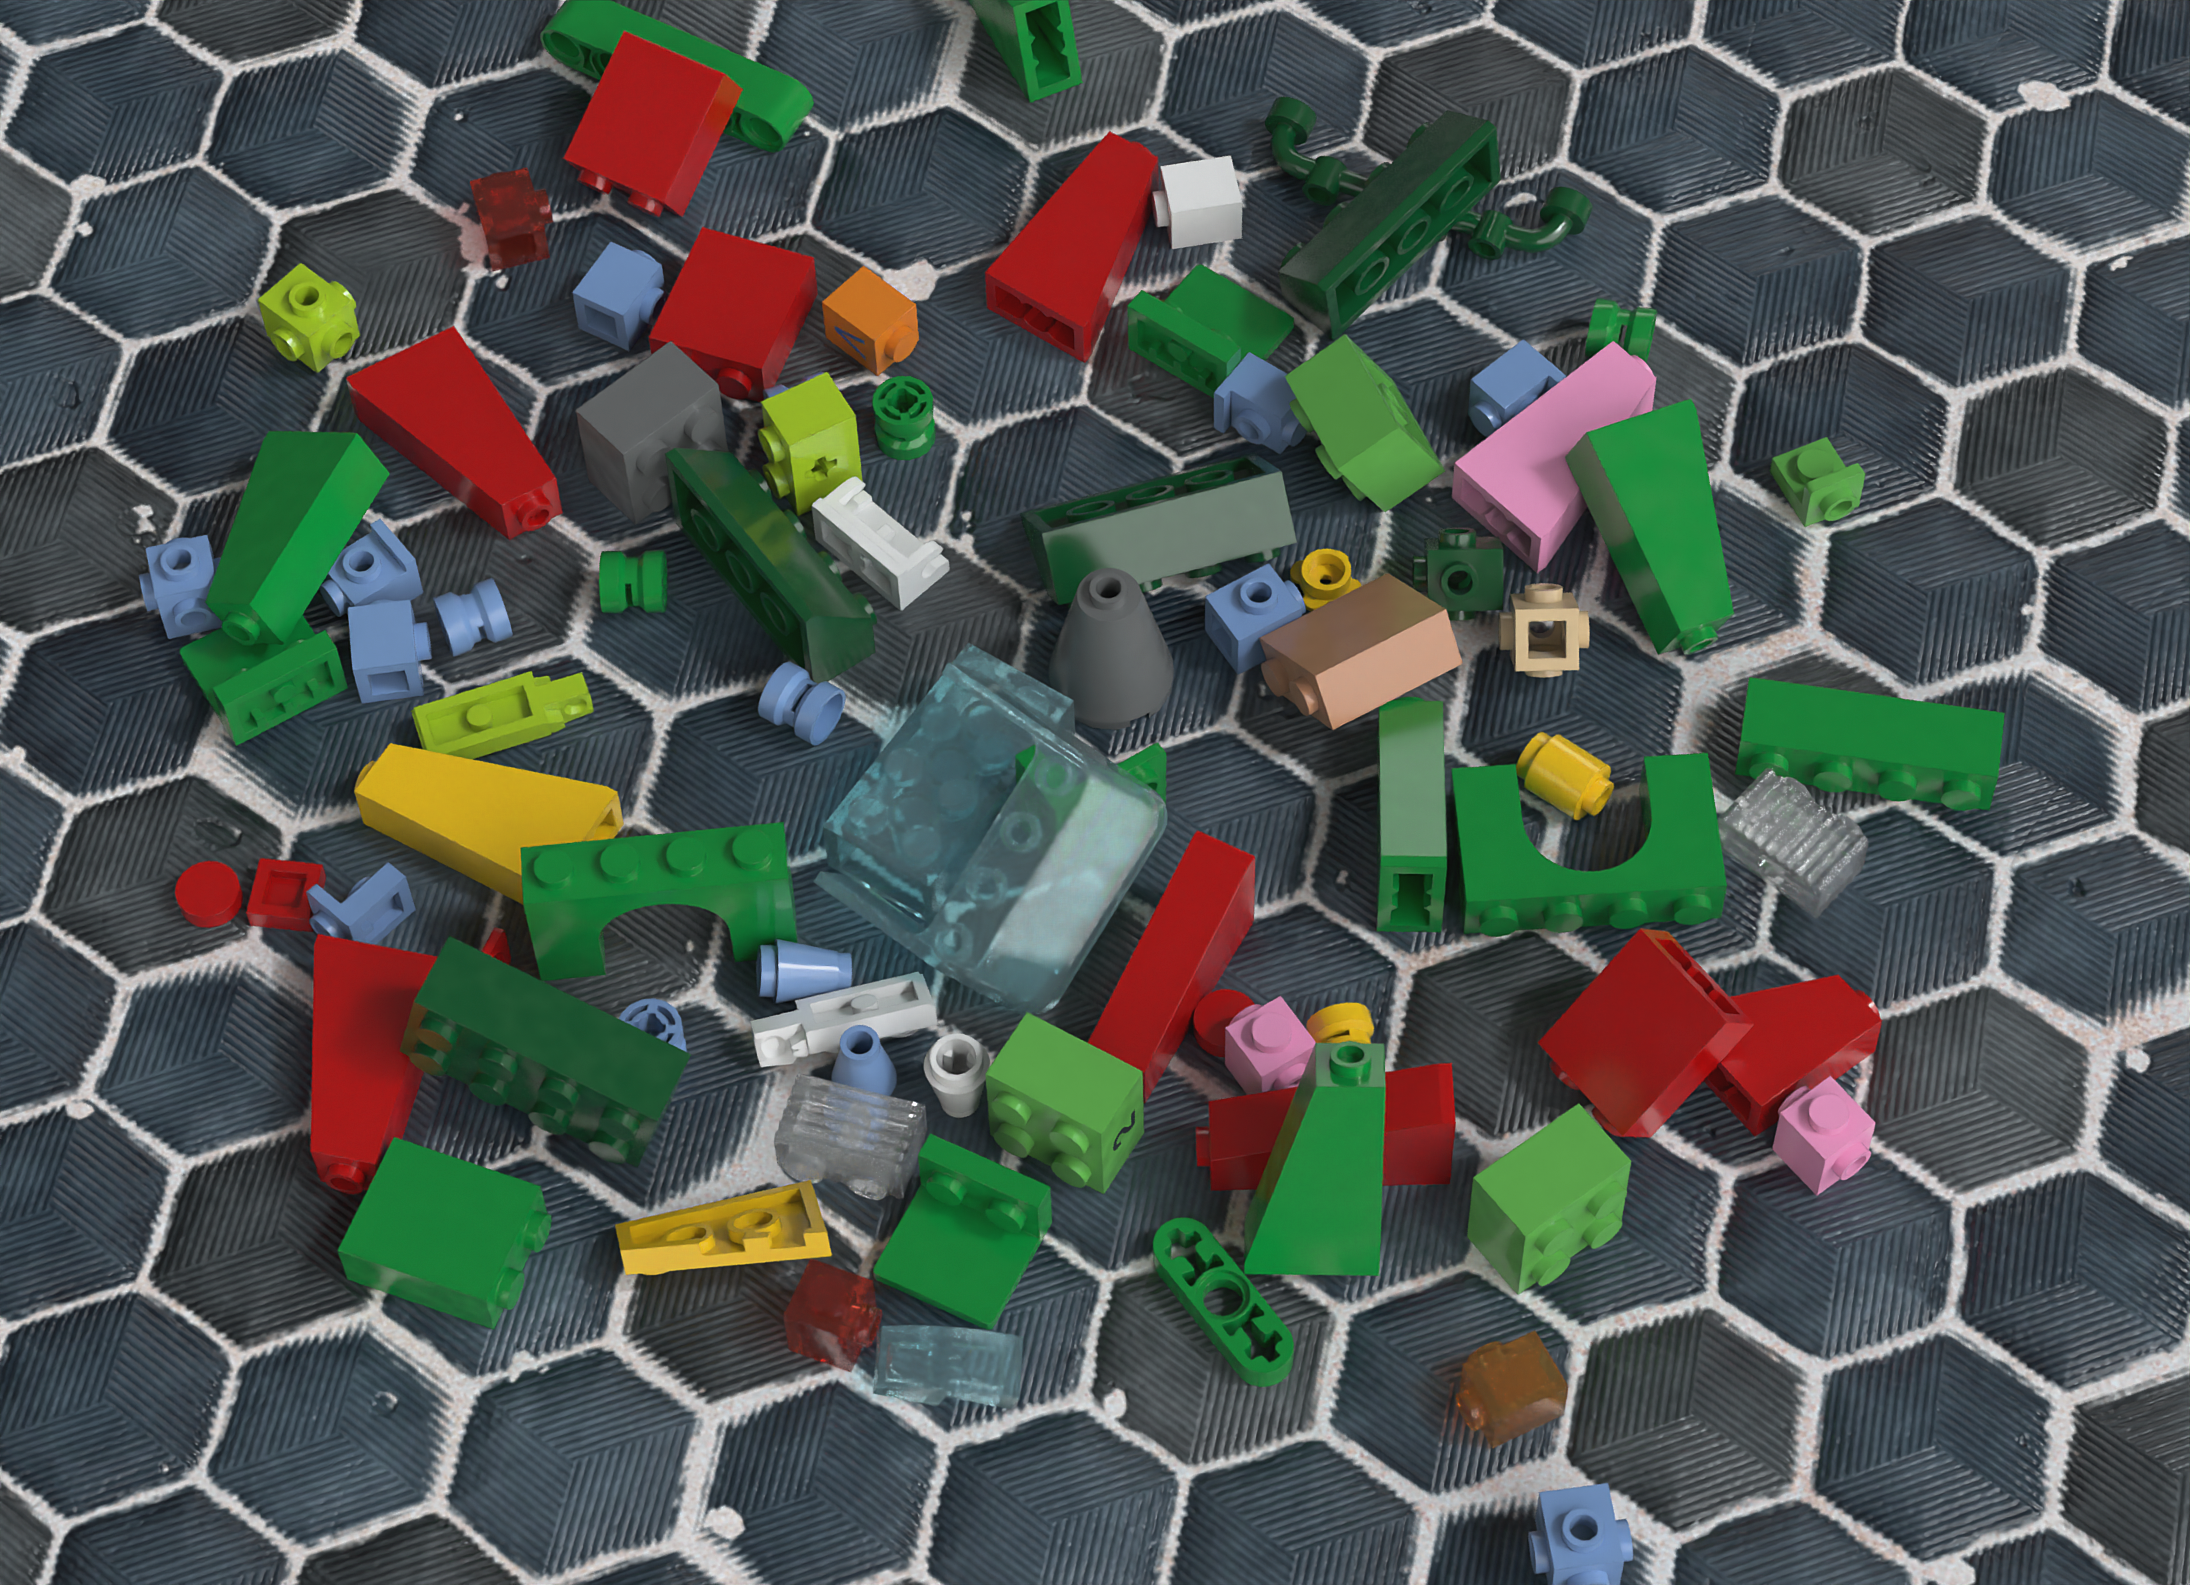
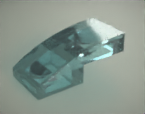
[873,1325,1023,1409]

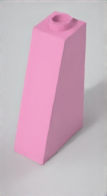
[1452,341,1656,573]

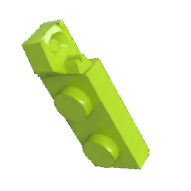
[411,671,594,759]

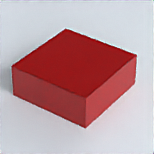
[246,858,326,932]

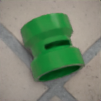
[1585,298,1657,364]
[872,376,936,460]
[599,550,668,613]

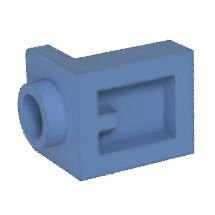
[306,862,416,945]

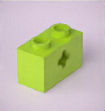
[758,372,863,516]

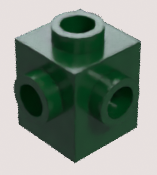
[1412,527,1503,621]

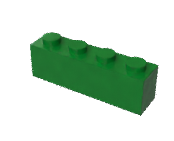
[1735,677,2005,811]

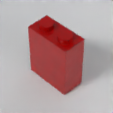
[563,31,743,217]
[649,227,818,403]
[1538,928,1754,1138]

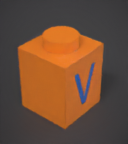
[822,266,919,376]

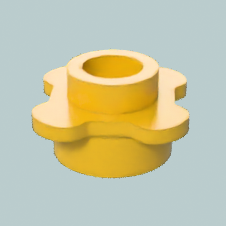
[1290,549,1361,612]

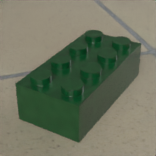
[400,936,691,1168]

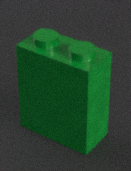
[337,1137,552,1330]

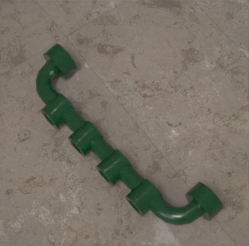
[1265,97,1593,260]

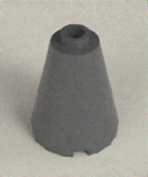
[1048,568,1174,730]

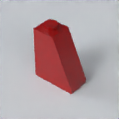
[1703,974,1882,1137]

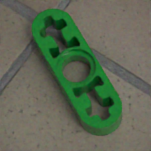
[1153,1217,1294,1387]

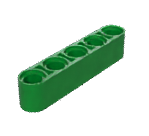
[540,0,814,152]

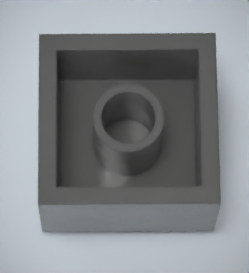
[576,341,728,525]

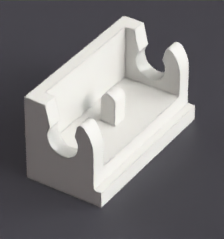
[812,476,950,611]

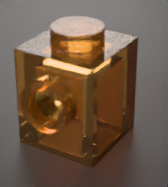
[1456,1330,1569,1449]

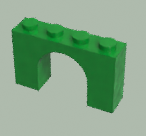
[1449,753,1727,937]
[520,822,798,981]

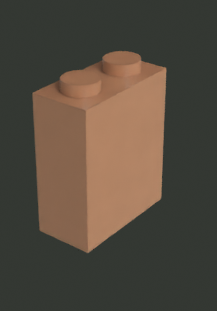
[1259,573,1463,730]

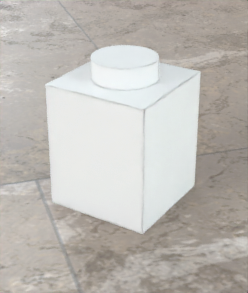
[1151,156,1242,249]

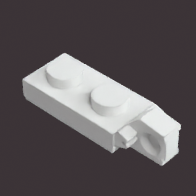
[750,972,938,1067]

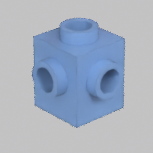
[139,535,222,639]
[1528,1483,1633,1585]

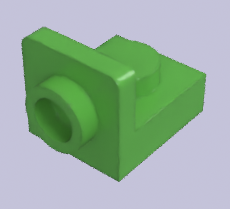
[1770,437,1865,527]

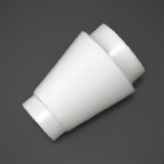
[924,1033,990,1118]

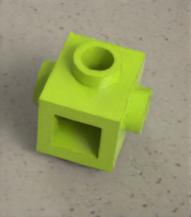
[258,263,360,373]

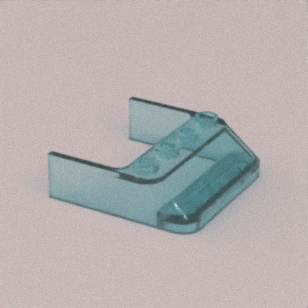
[814,662,1167,1015]

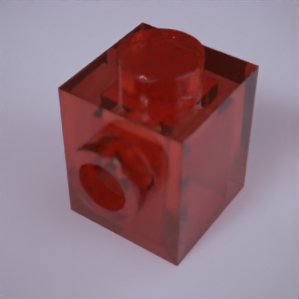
[469,167,553,272]
[783,1258,882,1373]

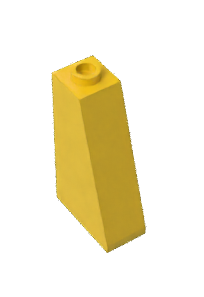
[354,743,624,904]

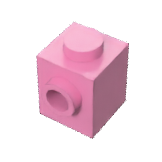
[1225,996,1316,1095]
[1772,1076,1876,1196]

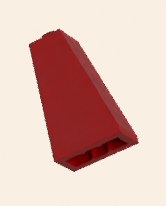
[985,131,1159,363]
[346,326,563,540]
[1088,830,1255,1103]
[311,934,438,1194]
[1196,1063,1456,1191]

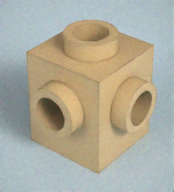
[1498,583,1589,678]

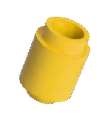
[1516,732,1614,820]

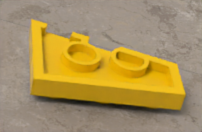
[615,1180,832,1275]

